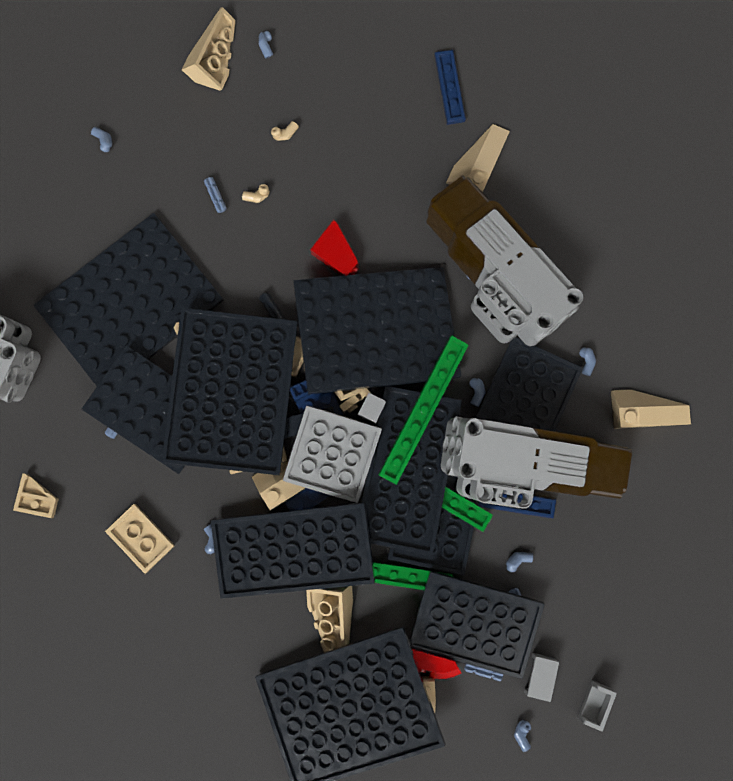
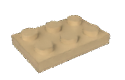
[105,504,175,574]

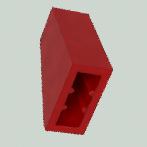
[310,220,359,276]

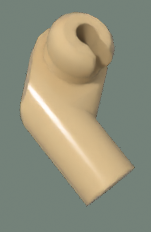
[271,121,299,141]

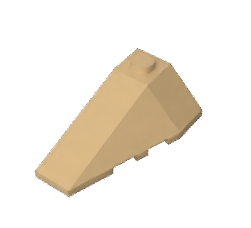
[182,7,236,91]
[446,124,510,192]
[611,390,691,429]
[252,462,305,510]
[306,586,353,652]

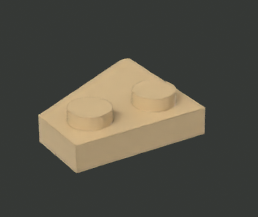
[13,474,58,518]

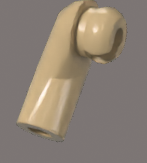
[242,184,270,203]

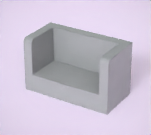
[358,393,386,425]
[524,653,559,702]
[578,680,617,732]

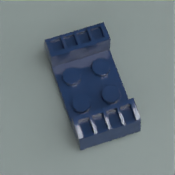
[290,380,344,416]

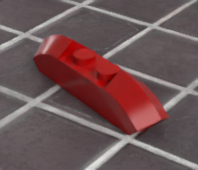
[412,649,461,679]

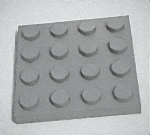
[283,405,382,503]

